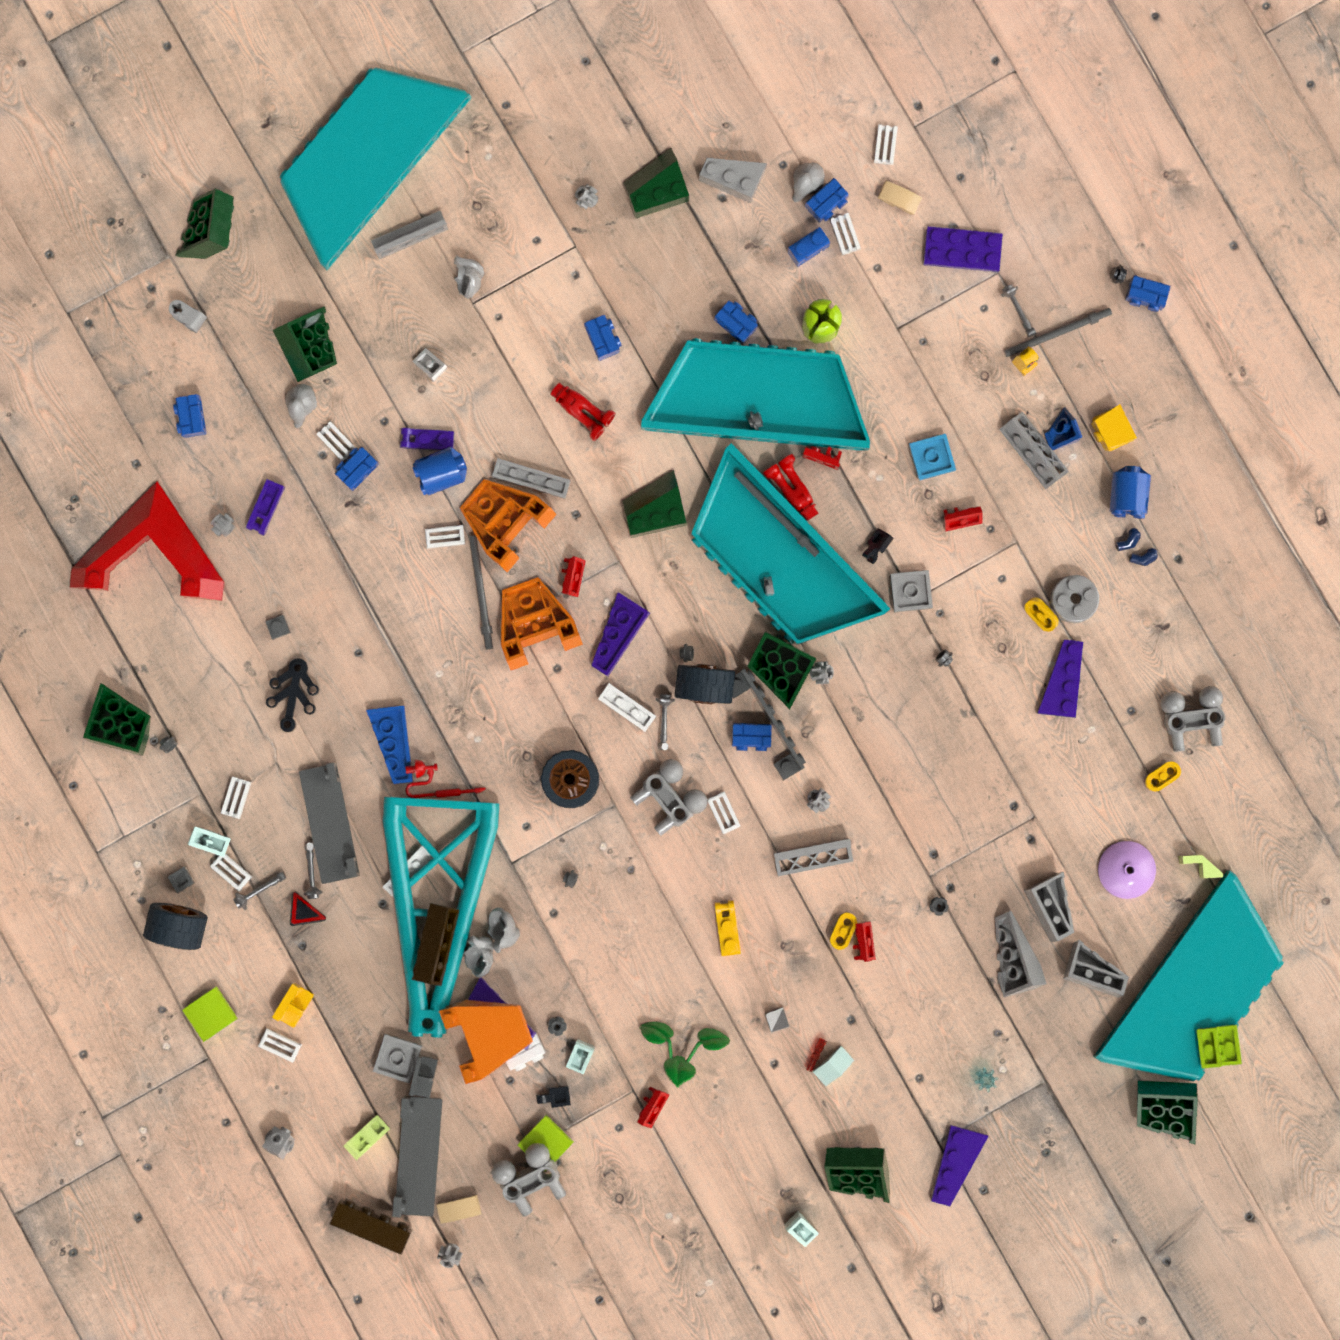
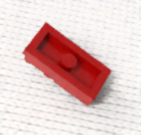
[802,446,842,470]
[943,506,983,532]
[562,556,586,598]
[853,921,876,962]
[637,1087,670,1129]

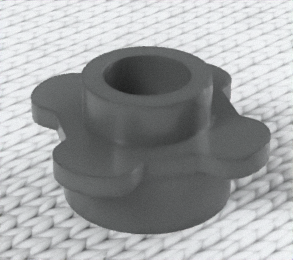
[748,411,763,431]

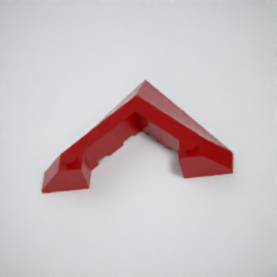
[70,481,224,601]

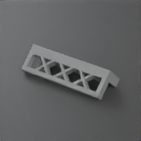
[371,211,449,260]
[999,412,1069,489]
[773,839,853,876]

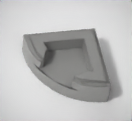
[764,577,774,596]

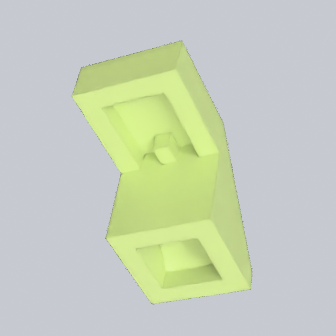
[1179,855,1223,878]
[344,1115,390,1160]

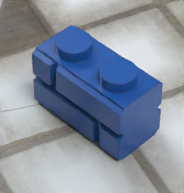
[805,178,849,223]
[787,227,830,268]
[1125,275,1171,312]
[714,300,758,345]
[584,315,622,361]
[173,394,207,438]
[335,446,379,491]
[732,723,772,751]

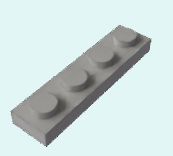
[492,458,571,499]

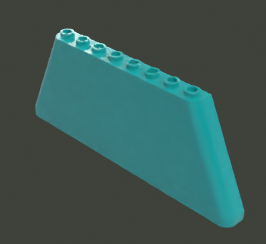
[280,67,472,271]
[641,338,870,451]
[691,443,891,645]
[1093,870,1284,1082]

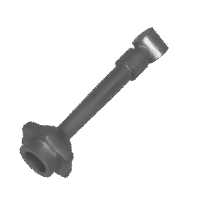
[1001,284,1036,337]
[656,694,675,750]
[304,843,323,899]
[233,872,286,910]

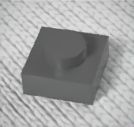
[266,615,291,640]
[168,867,195,893]

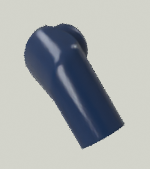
[1116,528,1141,552]
[1129,548,1158,566]

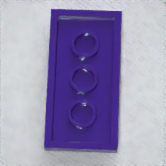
[923,226,1003,272]

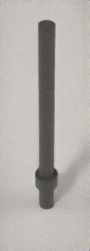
[1004,308,1112,357]
[734,471,820,557]
[469,536,493,650]

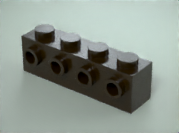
[412,903,459,986]
[330,1199,412,1255]

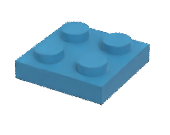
[909,434,956,481]

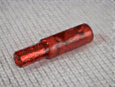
[806,1038,827,1072]

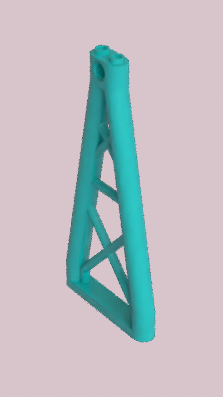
[382,797,500,1038]

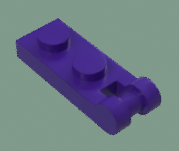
[400,428,455,451]
[246,479,285,536]

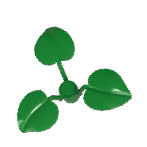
[639,1021,730,1088]

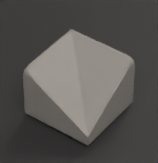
[765,1007,789,1033]

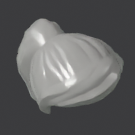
[792,162,824,202]
[454,255,485,299]
[285,384,317,428]
[487,908,520,953]
[464,936,494,978]

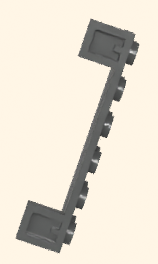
[732,669,806,781]
[299,763,360,884]
[392,1096,443,1218]

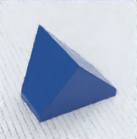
[1044,406,1082,451]

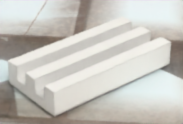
[874,124,898,165]
[830,213,861,256]
[317,421,355,461]
[425,525,465,549]
[221,777,252,819]
[707,791,740,834]
[210,853,252,891]
[258,1028,302,1063]

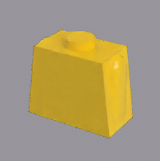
[1091,404,1137,451]

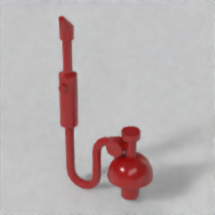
[405,759,486,798]

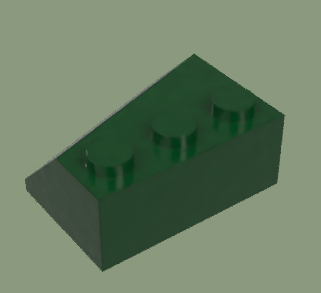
[624,148,689,219]
[175,188,234,259]
[273,306,337,382]
[622,470,687,538]
[747,631,816,710]
[83,683,151,756]
[1137,1080,1198,1145]
[824,1147,890,1203]

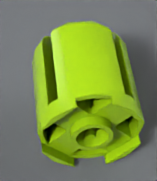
[802,299,842,344]

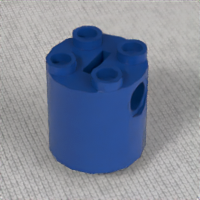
[412,447,467,496]
[1109,466,1151,519]

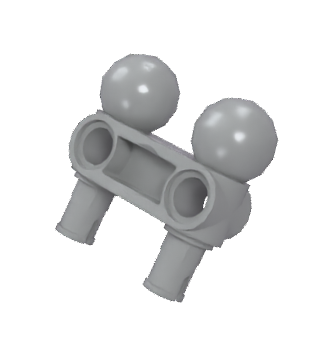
[1161,686,1225,752]
[630,759,707,836]
[491,1143,566,1217]

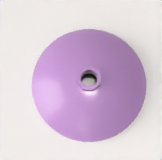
[1098,841,1156,899]

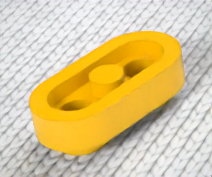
[1025,597,1059,632]
[1145,761,1181,792]
[830,913,857,950]

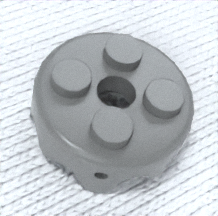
[1049,575,1099,624]

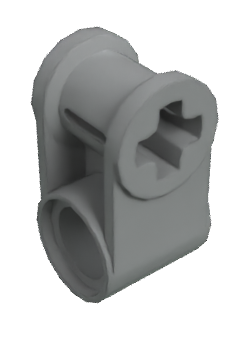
[169,300,207,333]

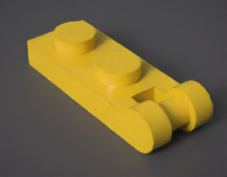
[714,900,741,957]

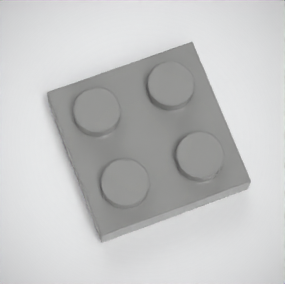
[890,570,933,612]
[373,1034,422,1083]

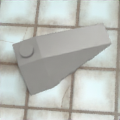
[995,911,1047,997]

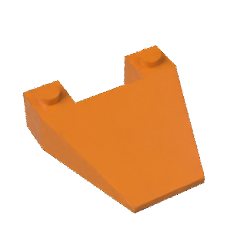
[460,479,557,573]
[501,577,583,671]
[439,1000,533,1084]

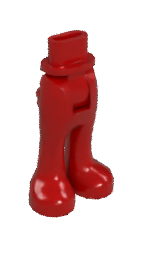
[550,382,616,441]
[763,453,819,521]

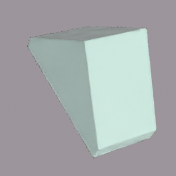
[188,826,231,857]
[566,1039,595,1075]
[813,1046,854,1086]
[784,1211,819,1247]

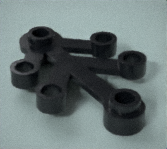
[266,658,320,733]

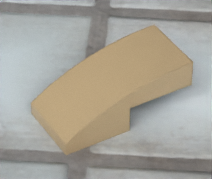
[877,181,922,215]
[436,1195,481,1224]

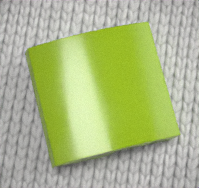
[182,987,238,1042]
[1197,1024,1242,1069]
[517,1115,574,1172]

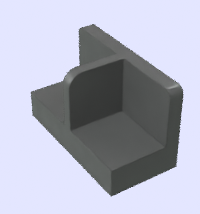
[409,1055,439,1098]

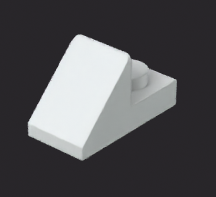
[412,348,447,382]

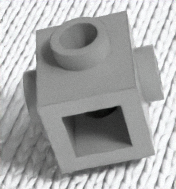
[262,1126,295,1160]

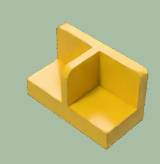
[272,983,314,1028]

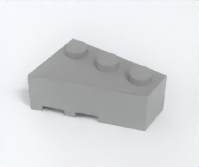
[699,158,767,203]
[1024,872,1074,942]
[1063,940,1129,998]

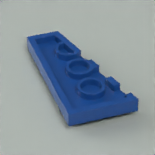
[366,705,413,784]

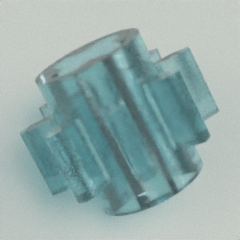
[974,1068,999,1093]

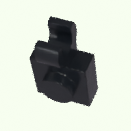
[862,528,894,564]
[536,1085,571,1108]

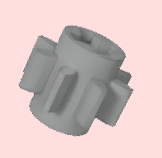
[575,184,598,209]
[211,513,235,537]
[810,661,834,684]
[806,788,831,813]
[437,1243,463,1268]

